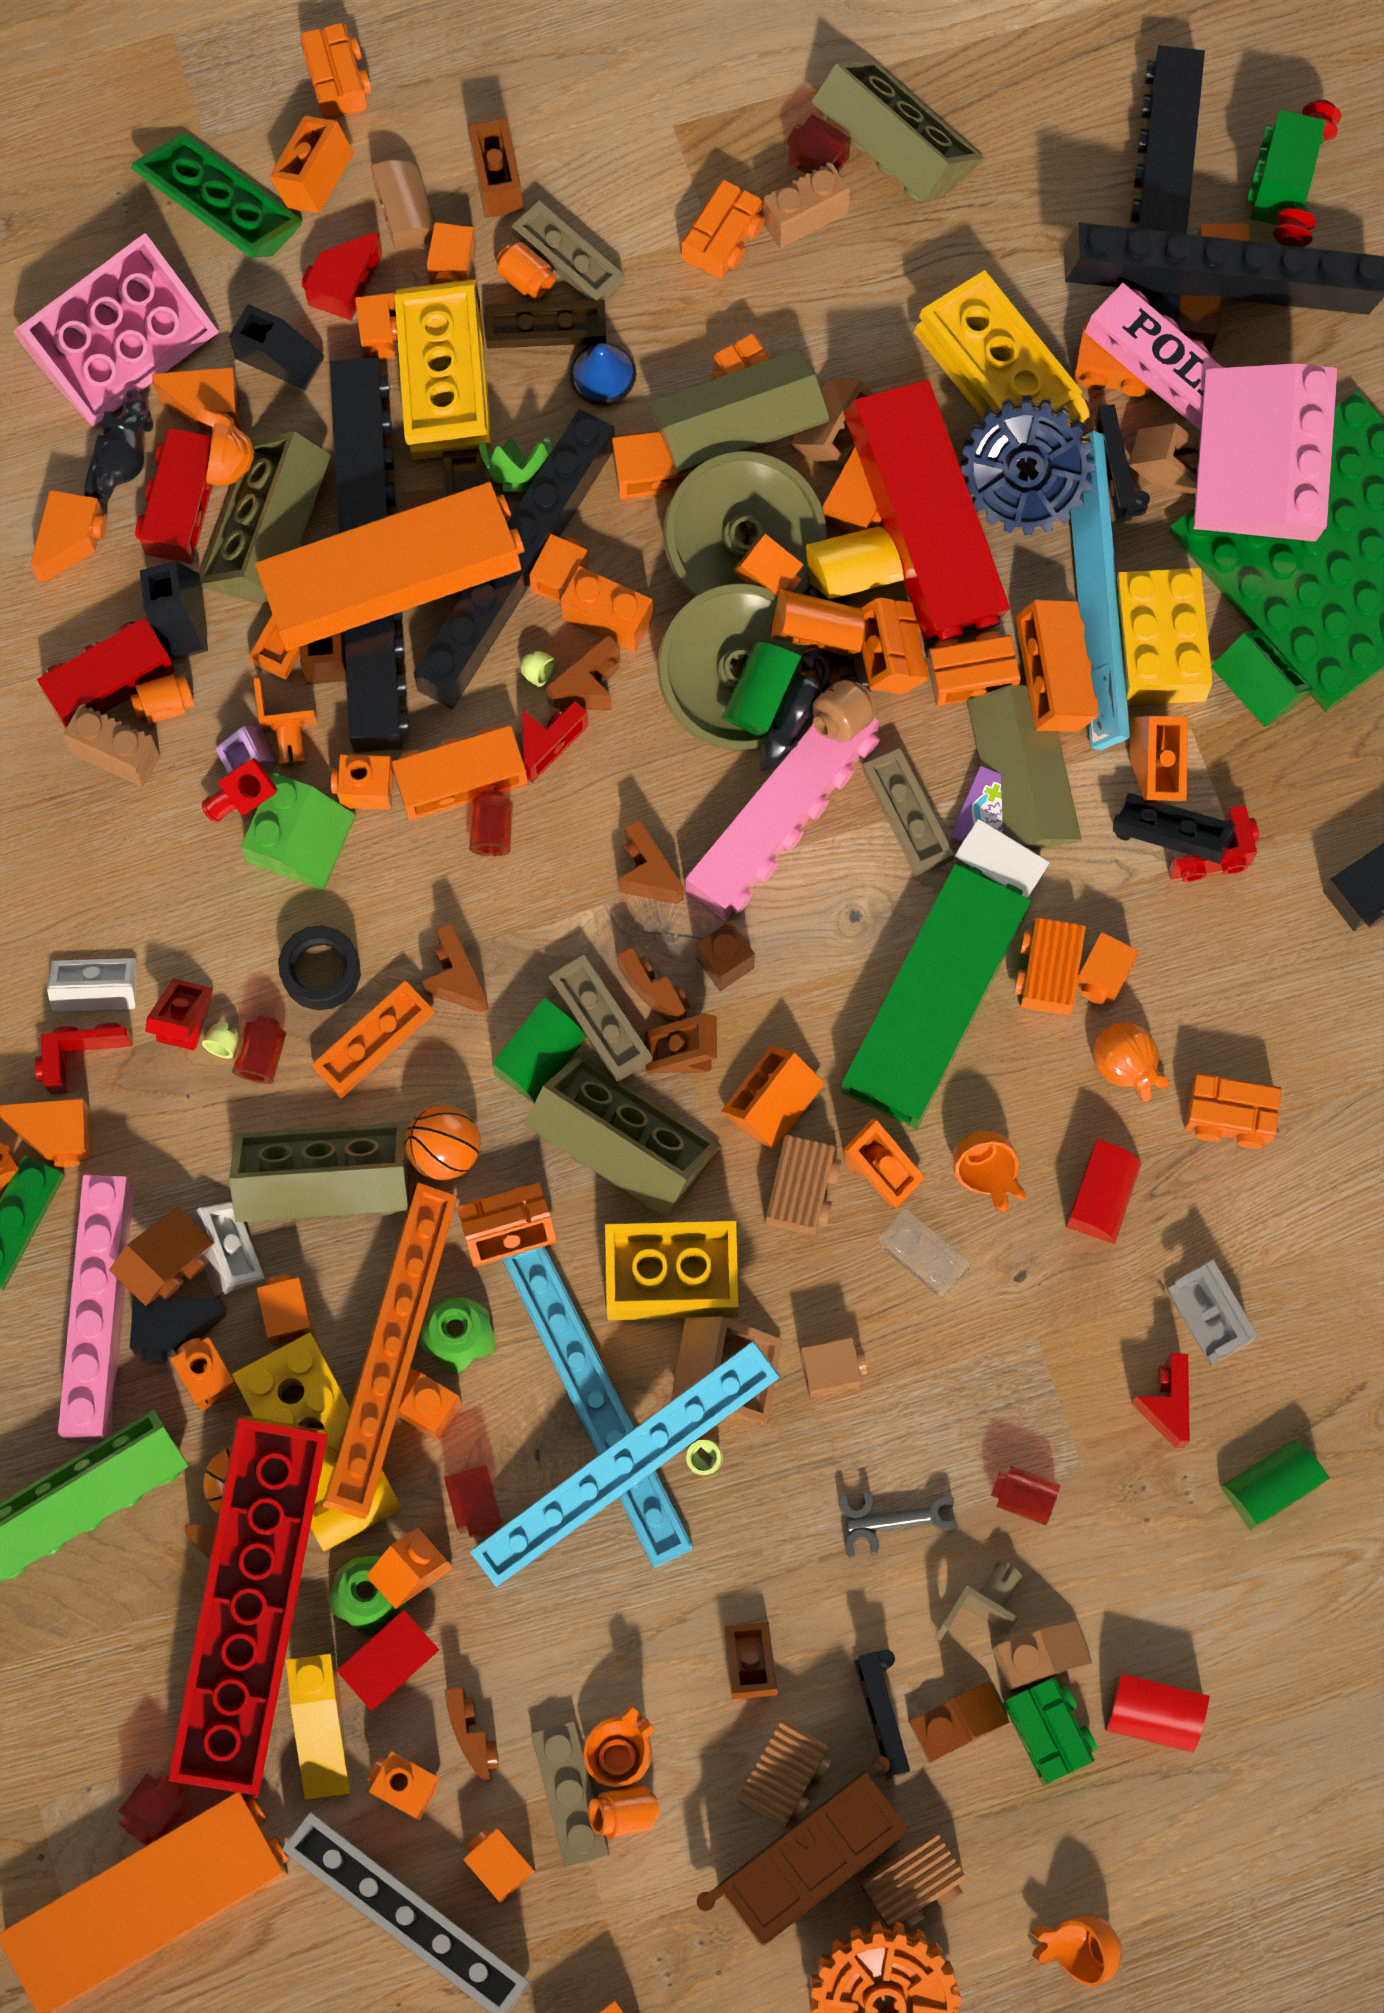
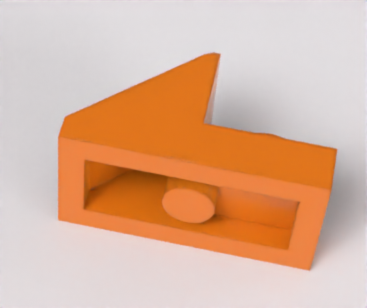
[844,1118,925,1209]

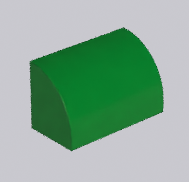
[1211,629,1313,727]
[721,642,801,736]
[492,998,586,1103]
[1220,1440,1330,1531]

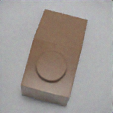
[1128,423,1200,496]
[993,1620,1092,1693]

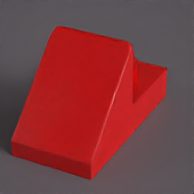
[522,701,588,783]
[145,979,213,1050]
[1131,1353,1190,1448]

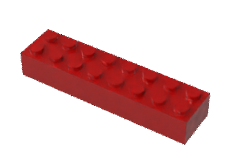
[168,1415,328,1796]

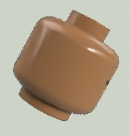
[812,680,875,743]

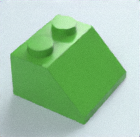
[241,772,355,890]

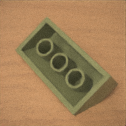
[811,59,984,202]
[199,431,331,603]
[524,1054,720,1218]
[229,1122,409,1224]

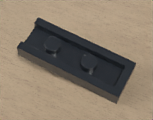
[1094,404,1150,523]
[1113,793,1235,864]
[854,1650,910,1780]

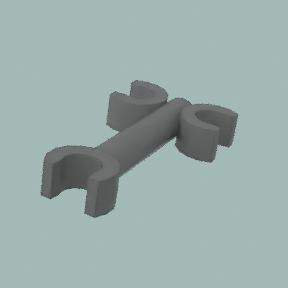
[839,1491,958,1558]

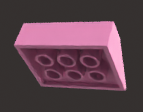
[12,233,219,427]
[1193,364,1337,542]

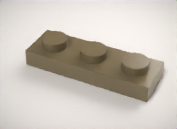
[511,200,624,300]
[862,748,955,877]
[548,954,653,1083]
[531,1721,609,1868]

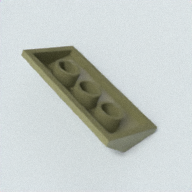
[649,349,830,475]
[967,685,1082,850]

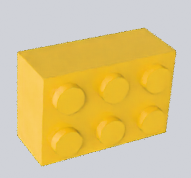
[1116,568,1213,706]
[605,1221,739,1320]

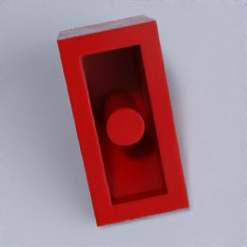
[301,233,383,321]

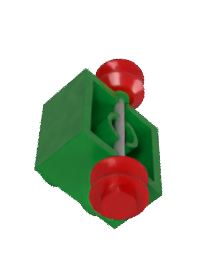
[1247,100,1342,247]

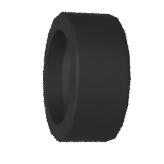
[278,925,361,1010]

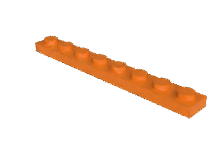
[322,1182,458,1520]

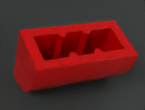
[1066,1138,1142,1244]
[336,1610,439,1711]
[1105,1674,1210,1753]

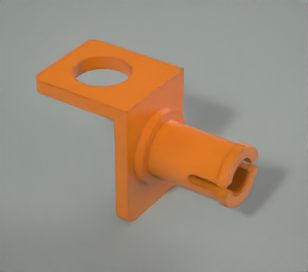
[253,676,318,767]

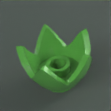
[479,437,551,492]
[419,1297,495,1375]
[329,1555,409,1636]

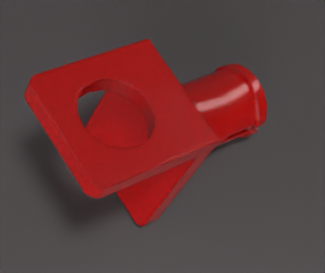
[202,758,278,823]

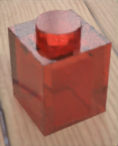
[787,114,851,174]
[444,1465,503,1538]

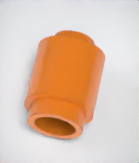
[496,242,556,300]
[130,674,194,725]
[588,1785,659,1838]

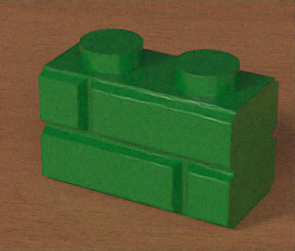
[1003,1677,1097,1786]

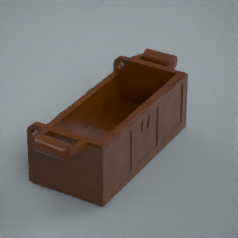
[697,1756,908,1947]

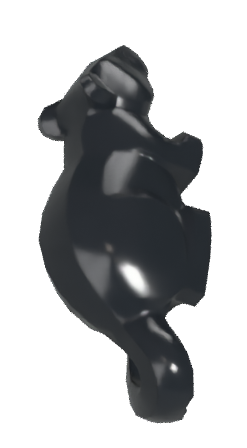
[84,389,153,505]
[760,647,832,771]

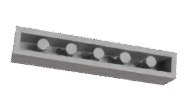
[282,1812,532,2013]

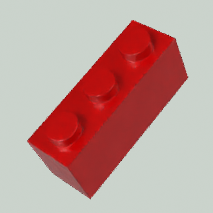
[135,428,213,564]
[37,617,175,729]

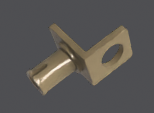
[935,1561,1022,1641]

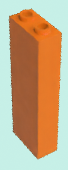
[255,482,524,651]
[0,1792,289,2013]

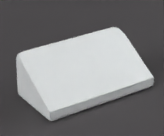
[955,819,1050,898]
[47,958,137,1012]
[189,1201,265,1297]

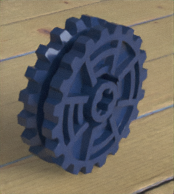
[960,395,1095,535]

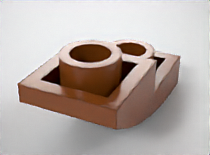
[617,947,690,1023]
[444,1687,499,1781]

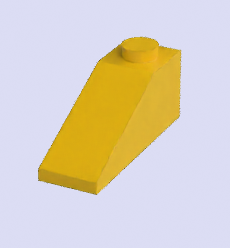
[286,1654,351,1800]

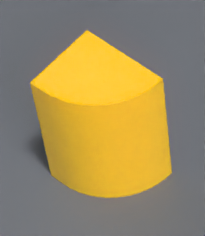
[806,526,904,599]

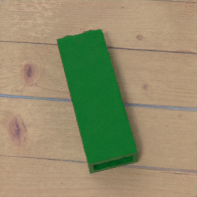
[841,864,1031,1129]

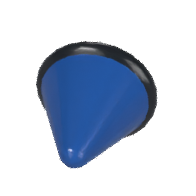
[569,343,637,405]

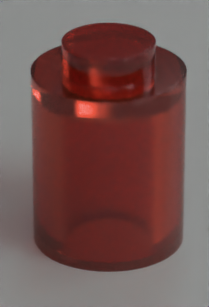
[469,790,513,856]
[232,1016,287,1084]
[990,1466,1061,1526]

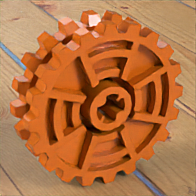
[809,1921,961,2013]

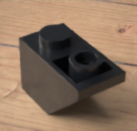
[229,304,324,390]
[140,561,208,660]

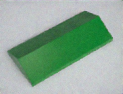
[131,132,303,258]

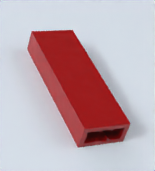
[844,379,1011,642]

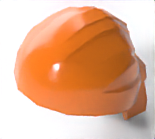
[197,407,255,487]
[1093,1021,1169,1102]
[953,1130,1026,1213]
[583,1706,655,1789]
[1031,1914,1122,1987]

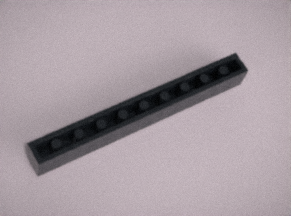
[330,358,410,753]

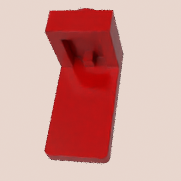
[1168,805,1259,882]
[35,1023,133,1094]

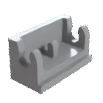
[1166,1260,1258,1366]

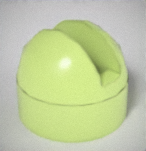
[520,650,556,687]
[202,1022,240,1059]
[686,1439,723,1475]

